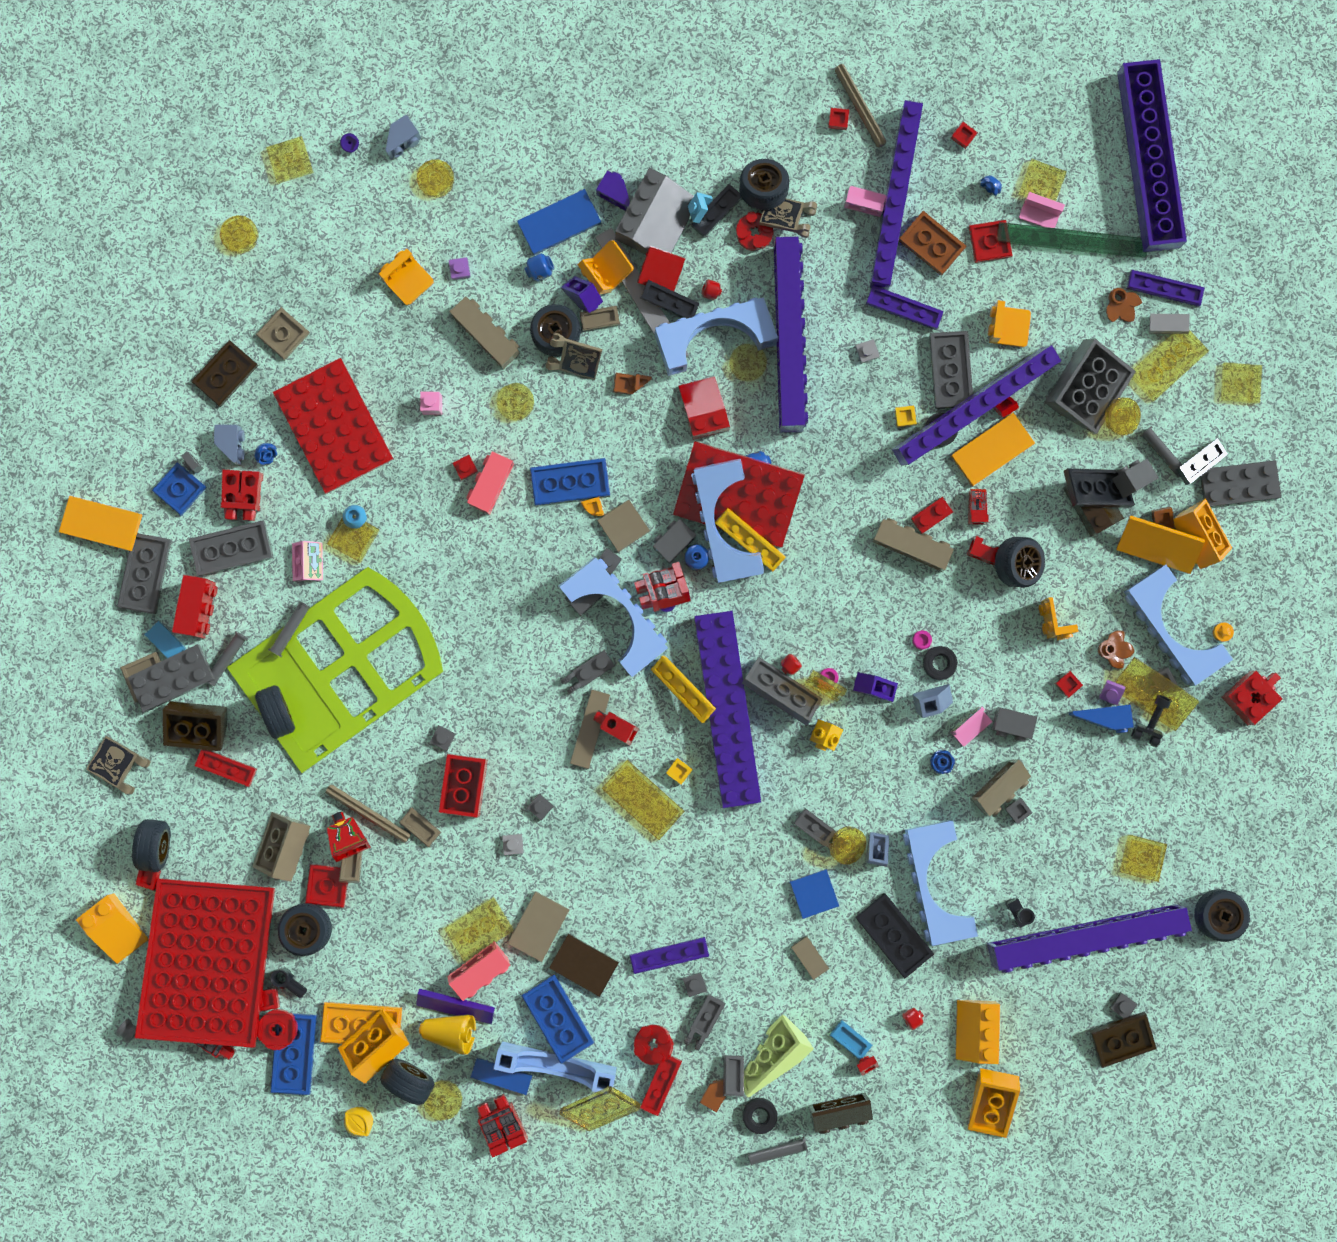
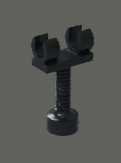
[1131,695,1172,748]
[1005,898,1035,928]

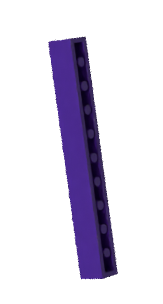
[869,100,923,290]
[891,345,1061,466]

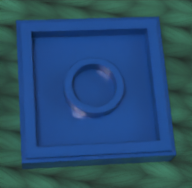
[152,462,207,516]
[790,869,839,919]

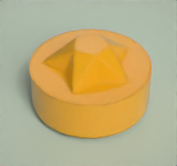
[1213,622,1234,642]

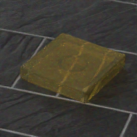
[266,136,314,184]
[1018,159,1067,201]
[1221,362,1262,404]
[327,515,380,563]
[804,670,847,702]
[1119,834,1167,882]

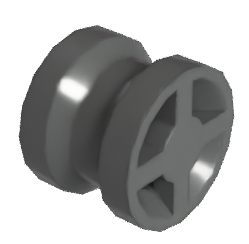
[115,1018,137,1044]

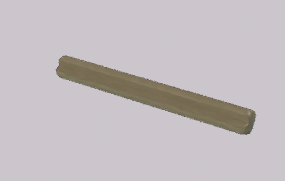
[835,64,886,148]
[325,785,410,843]

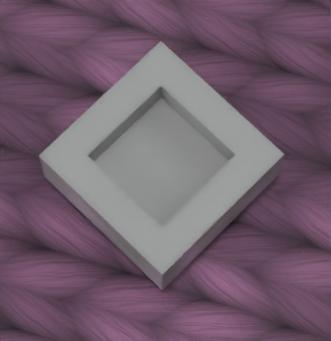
[855,339,880,364]
[502,834,524,855]

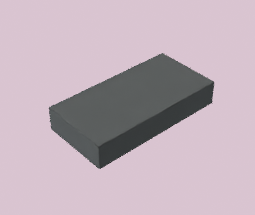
[723,1055,744,1097]

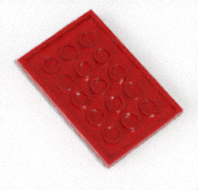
[273,358,394,494]
[673,441,805,548]

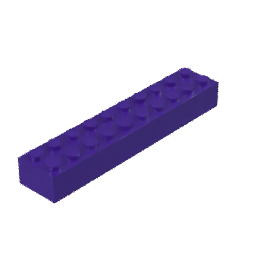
[1117,59,1187,253]
[773,236,808,433]
[694,610,762,808]
[987,904,1192,973]

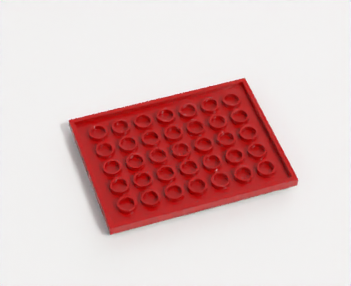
[135,878,275,1048]

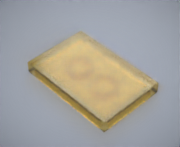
[444,897,514,962]

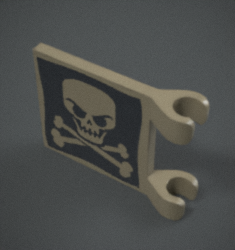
[759,199,817,238]
[545,333,603,380]
[86,736,151,794]

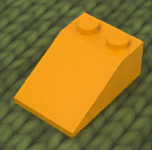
[76,893,149,964]
[968,1068,1020,1138]

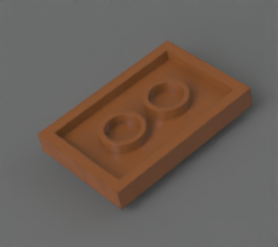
[899,211,967,276]

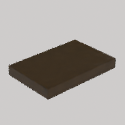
[191,340,259,407]
[549,933,619,997]
[1089,1012,1157,1068]

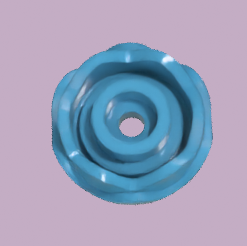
[342,505,367,529]

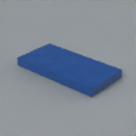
[517,189,601,255]
[530,458,610,506]
[521,975,595,1064]
[270,1013,317,1095]

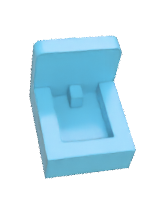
[688,192,713,223]

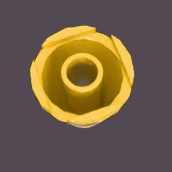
[419,1015,476,1055]

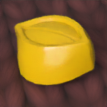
[344,1107,373,1137]

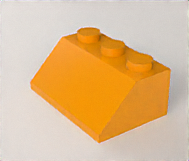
[1173,498,1232,569]
[955,1000,1000,1064]
[338,1009,409,1084]

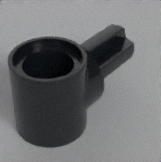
[270,967,307,998]

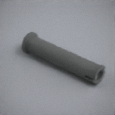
[1140,426,1182,478]
[268,601,310,657]
[209,631,248,686]
[748,1136,808,1166]

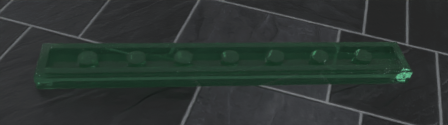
[997,222,1147,258]

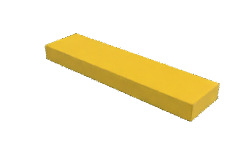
[715,508,786,572]
[651,656,716,723]

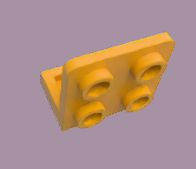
[577,240,633,295]
[379,248,434,306]
[988,300,1031,347]
[1039,597,1079,641]

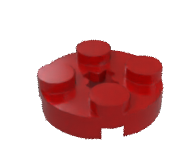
[736,212,773,251]
[257,1009,298,1050]
[634,1024,674,1065]

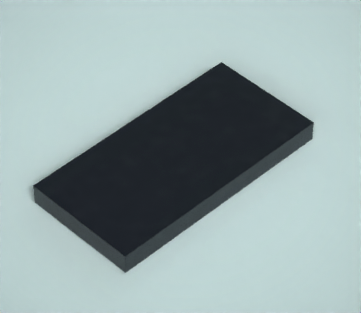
[1063,468,1135,508]
[855,893,934,979]

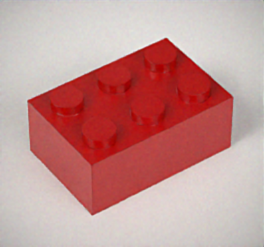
[172,575,218,639]
[439,754,488,818]

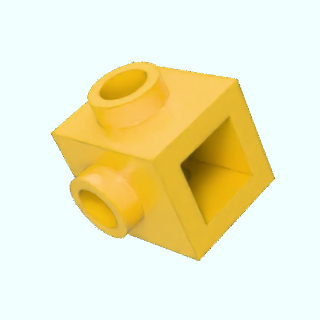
[809,719,843,751]

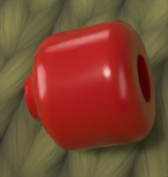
[702,279,722,300]
[780,654,802,675]
[902,1008,924,1030]

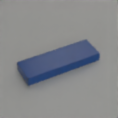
[470,1057,533,1095]

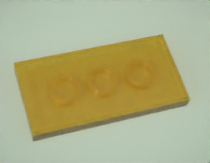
[1132,330,1209,402]
[1115,657,1199,732]
[602,760,685,840]
[559,1086,641,1132]

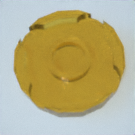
[417,159,455,198]
[220,215,259,254]
[729,344,767,382]
[496,383,534,421]
[1105,397,1141,435]
[830,826,866,865]
[424,1080,463,1120]

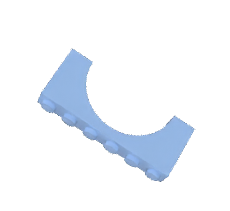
[655,297,778,376]
[692,459,764,583]
[559,557,668,677]
[1124,565,1233,686]
[903,820,978,946]
[494,1041,617,1096]

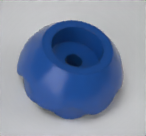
[980,175,1002,196]
[254,443,277,465]
[930,750,955,774]

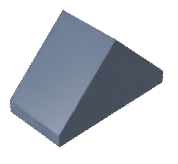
[865,832,889,867]

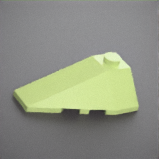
[744,1014,814,1097]

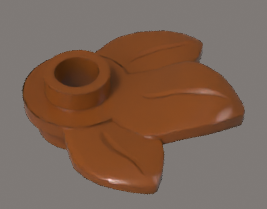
[1106,288,1142,322]
[1098,631,1135,669]

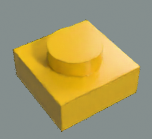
[894,405,917,428]
[666,758,693,785]

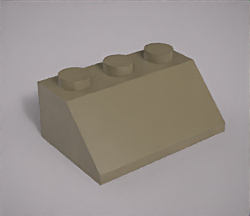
[970,759,1031,817]
[253,812,311,882]

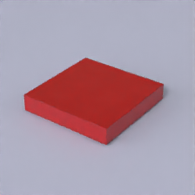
[968,220,1013,263]
[637,246,686,291]
[305,864,348,908]

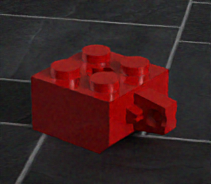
[1221,670,1283,726]

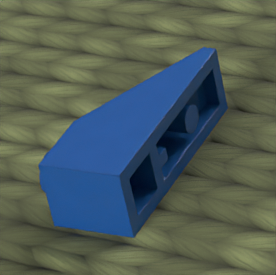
[1069,704,1134,733]

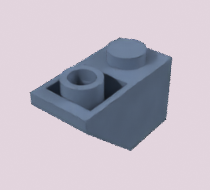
[385,114,421,159]
[214,425,245,466]
[912,684,953,718]

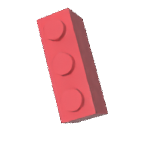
[466,451,514,515]
[447,941,510,1001]

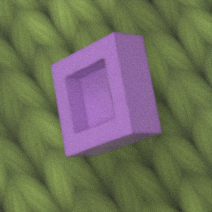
[449,257,471,280]
[1099,680,1125,706]

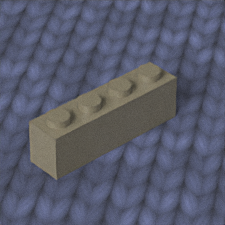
[449,296,520,369]
[872,518,954,572]

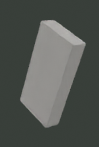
[1149,314,1190,334]

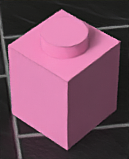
[420,392,442,415]

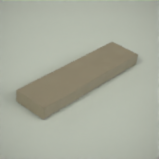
[570,690,610,769]

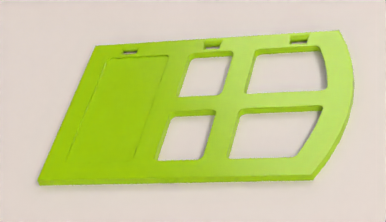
[227,567,444,773]

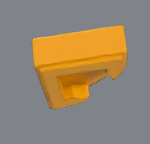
[581,497,604,517]

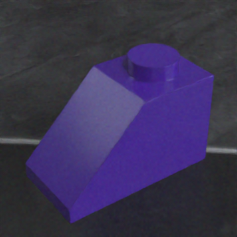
[596,170,630,211]
[561,276,603,313]
[853,672,898,702]

